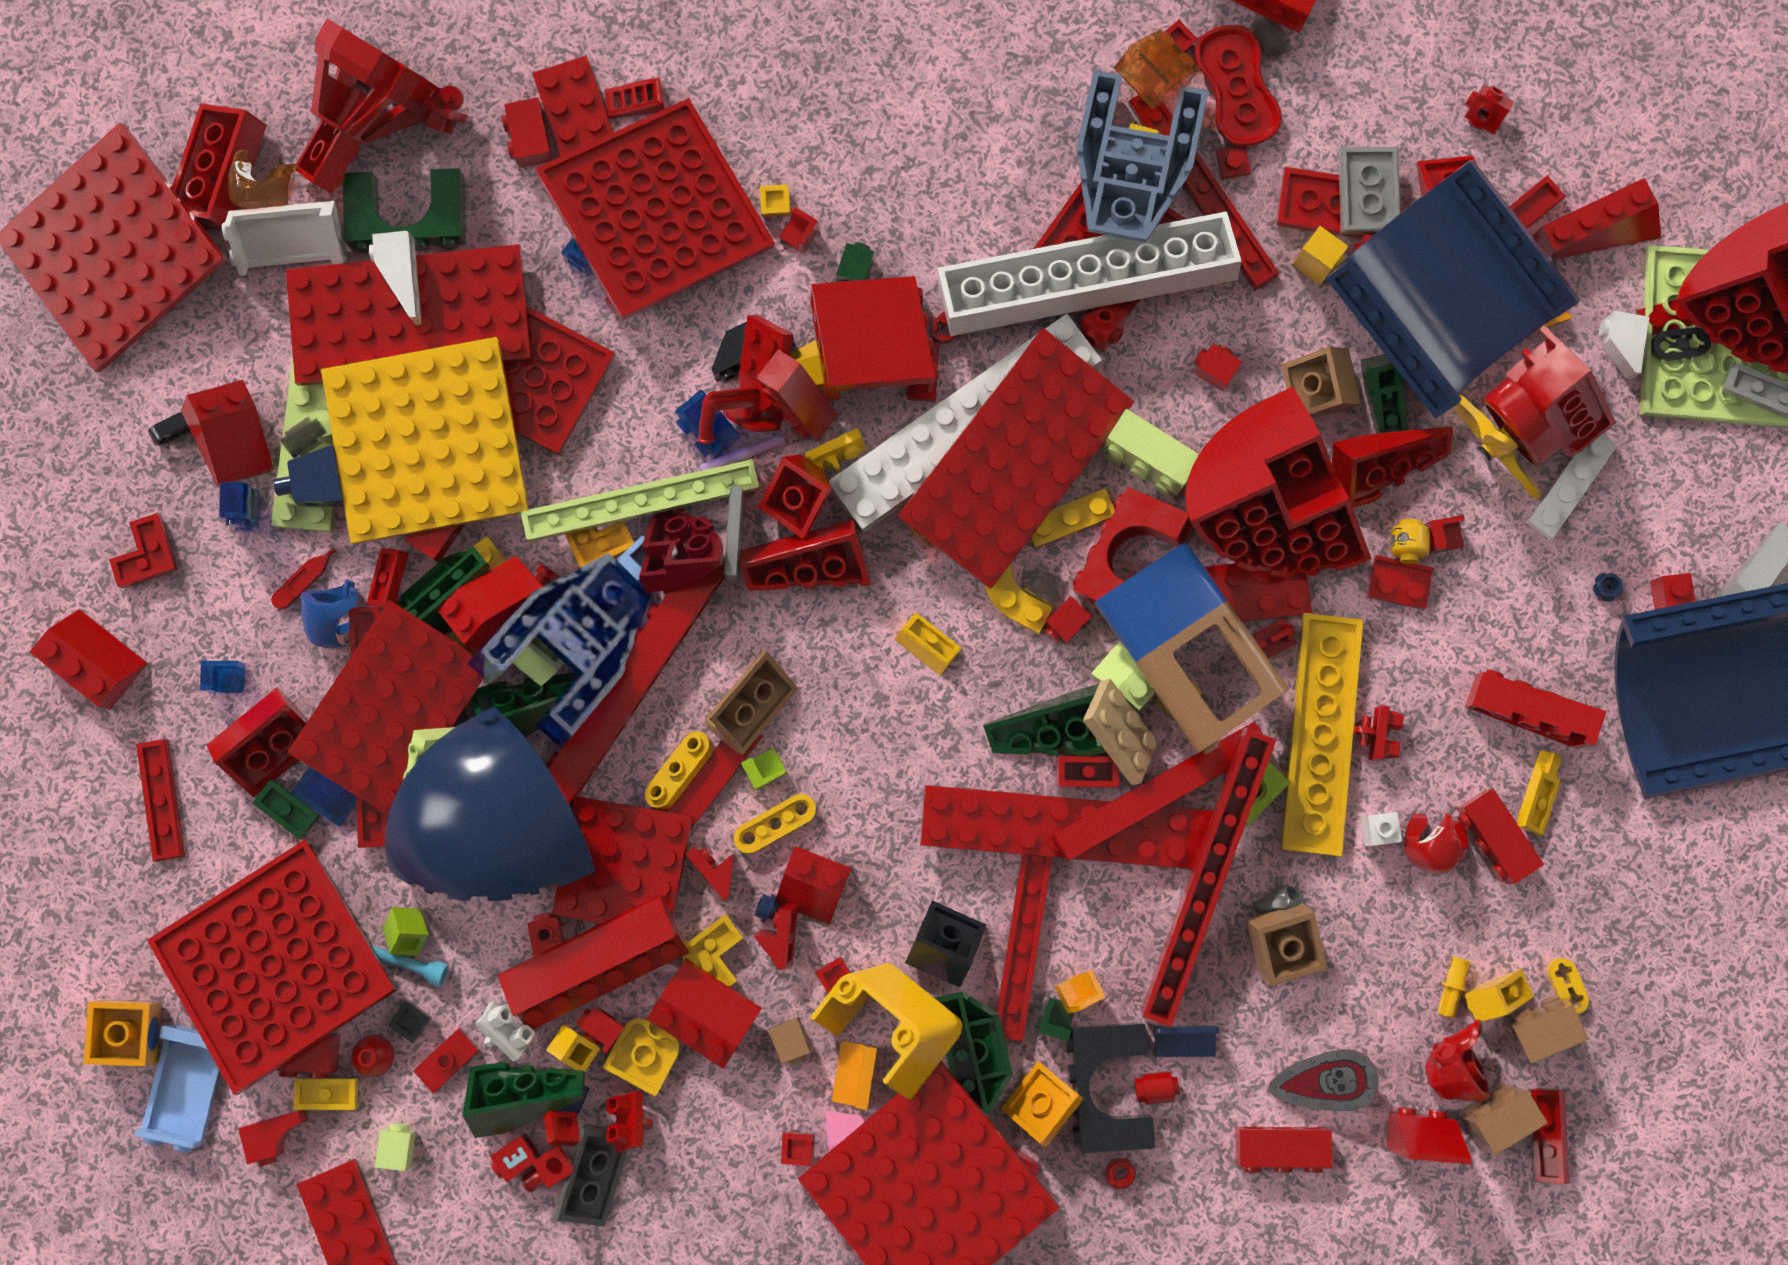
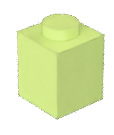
[374,1123,416,1171]

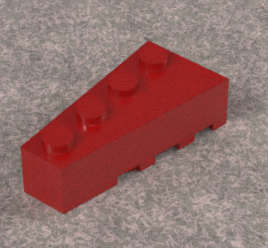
[1465,669,1607,749]

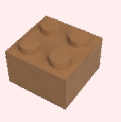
[1246,903,1328,986]
[1508,996,1589,1063]
[1460,1084,1548,1156]

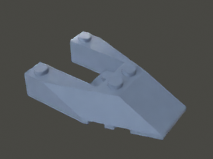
[1077,70,1209,242]

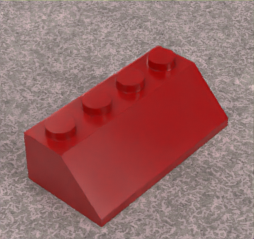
[172,103,267,231]

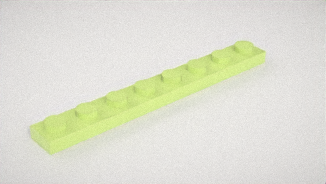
[520,459,759,542]

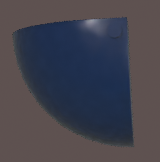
[385,707,595,901]

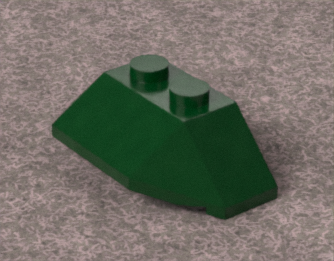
[396,547,490,634]
[934,991,1013,1114]

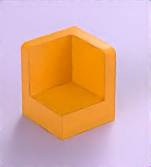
[1054,970,1106,1014]

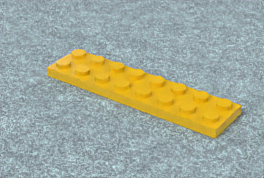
[1280,613,1363,857]

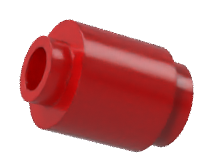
[1134,1071,1180,1105]

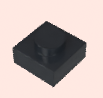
[388,1000,432,1043]

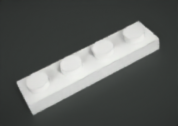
[1526,434,1618,540]

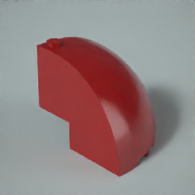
[1677,202,1788,374]
[1185,386,1372,577]

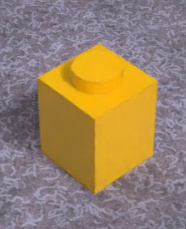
[546,1024,600,1073]

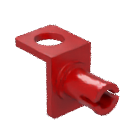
[521,1145,575,1193]

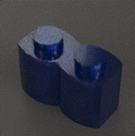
[219,482,260,533]

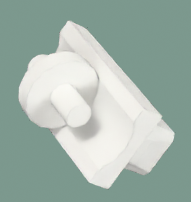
[475,1001,535,1062]

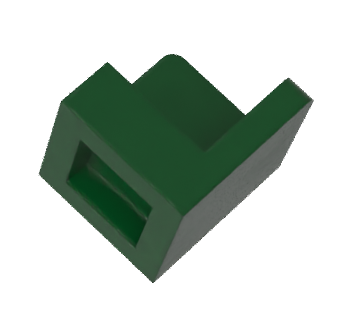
[1037,996,1074,1042]

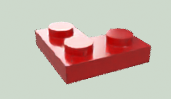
[109,513,178,589]

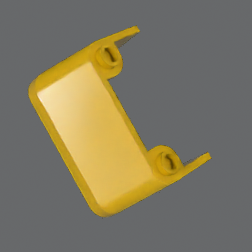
[810,963,962,1100]

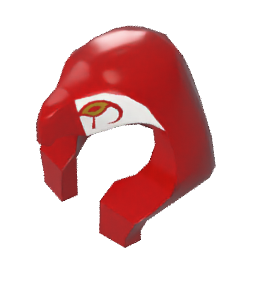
[1403,813,1468,874]

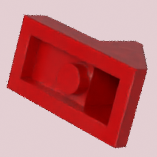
[686,846,735,901]
[754,903,799,970]

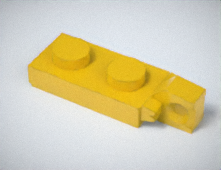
[1516,750,1562,836]

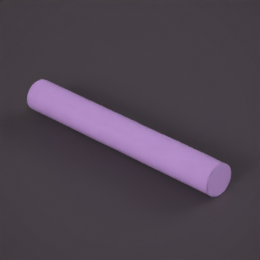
[700,433,785,470]

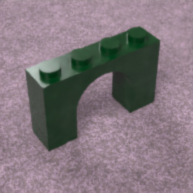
[343,168,466,253]

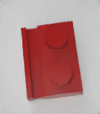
[1366,555,1434,610]

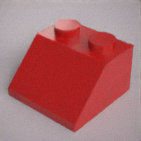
[758,454,832,539]
[775,846,852,925]

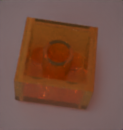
[1113,29,1200,109]

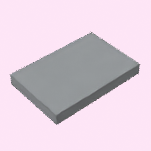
[1338,147,1401,234]
[724,486,746,584]

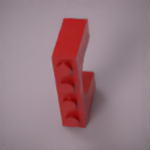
[1072,486,1193,605]

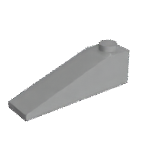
[1714,522,1788,598]

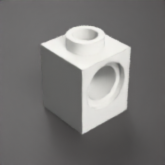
[1360,812,1402,846]

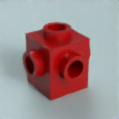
[1464,84,1514,135]
[1080,304,1128,352]

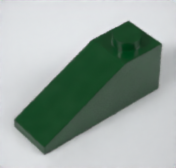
[1361,354,1408,434]

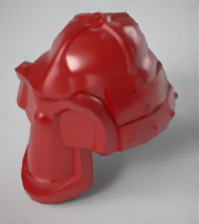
[1425,1019,1490,1102]

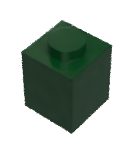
[836,242,875,282]

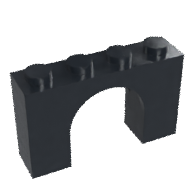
[1065,1022,1156,1153]

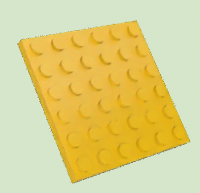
[321,337,529,545]

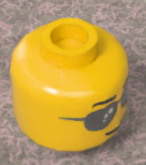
[1390,519,1430,564]

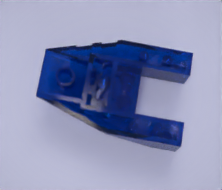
[467,553,651,746]

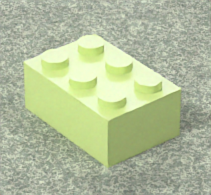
[1102,409,1199,497]

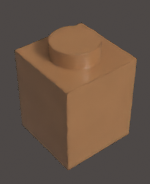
[768,1017,811,1067]

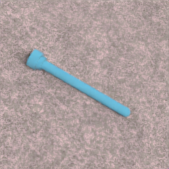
[370,945,449,987]

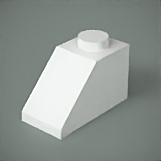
[1599,311,1649,380]

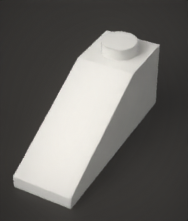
[369,231,422,325]

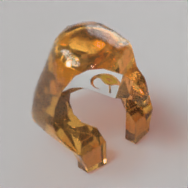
[227,150,298,210]

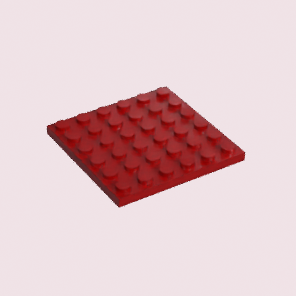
[535,98,775,321]
[0,123,227,372]
[147,839,397,1095]
[798,1060,1060,1265]

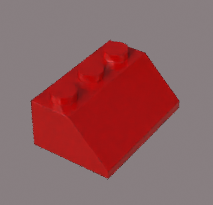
[29,609,148,710]
[207,687,308,797]
[647,959,762,1069]

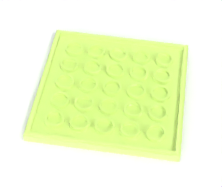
[1640,245,1788,428]

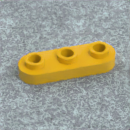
[644,731,714,811]
[734,794,817,854]

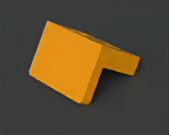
[832,1041,877,1110]

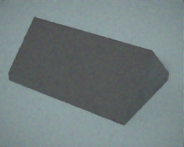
[553,1123,627,1226]

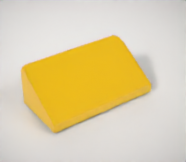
[894,612,962,676]

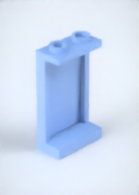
[135,1024,221,1152]

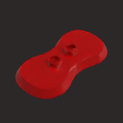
[1195,25,1282,146]

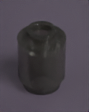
[1250,16,1291,58]
[280,417,327,458]

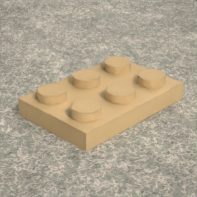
[1083,678,1158,785]

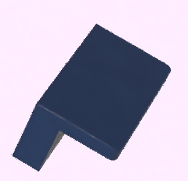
[1154,1025,1219,1057]

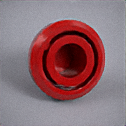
[351,1034,394,1077]

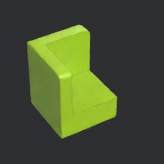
[741,748,788,791]
[383,907,428,956]

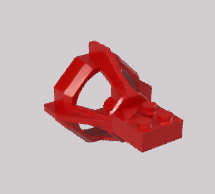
[294,19,441,194]

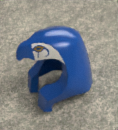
[301,579,358,648]

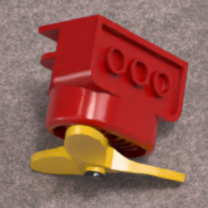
[1452,326,1616,500]

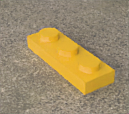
[1030,488,1115,549]

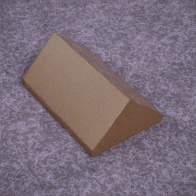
[706,650,798,755]

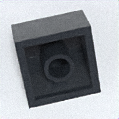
[905,900,986,988]

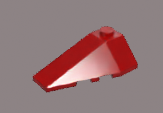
[1332,426,1453,508]

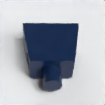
[274,445,344,507]

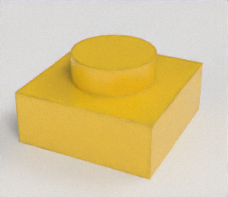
[760,184,791,217]

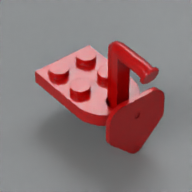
[698,314,793,444]

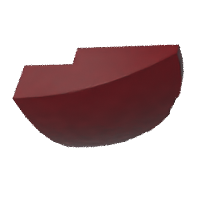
[639,508,723,593]

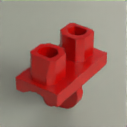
[422,85,469,135]
[1353,705,1404,761]
[606,1091,653,1154]

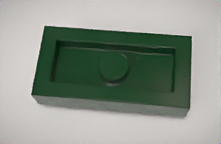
[252,779,321,839]

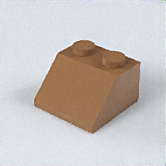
[1281,346,1361,417]

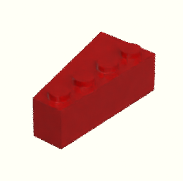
[739,519,871,591]

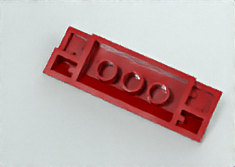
[498,895,690,1030]

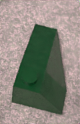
[470,671,597,738]
[983,684,1106,757]
[462,1062,585,1139]

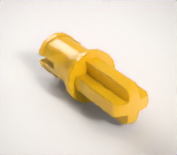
[1438,956,1471,1018]

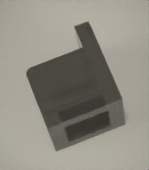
[1023,562,1067,609]

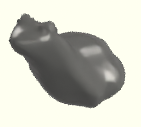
[1254,885,1305,913]

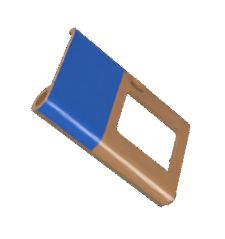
[1094,542,1289,755]

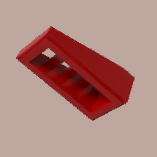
[604,77,665,119]

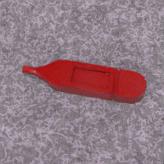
[271,548,335,610]

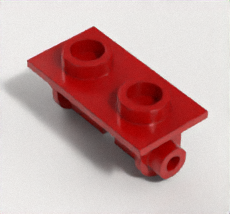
[1241,618,1298,671]

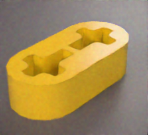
[1547,958,1589,1014]

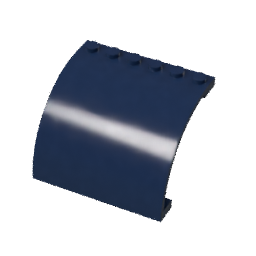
[1326,159,1580,419]
[1614,583,1788,799]

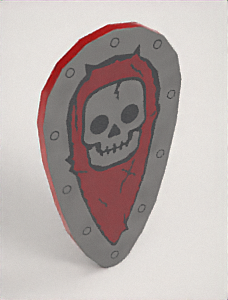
[1269,1049,1379,1111]

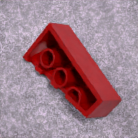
[1532,178,1661,259]

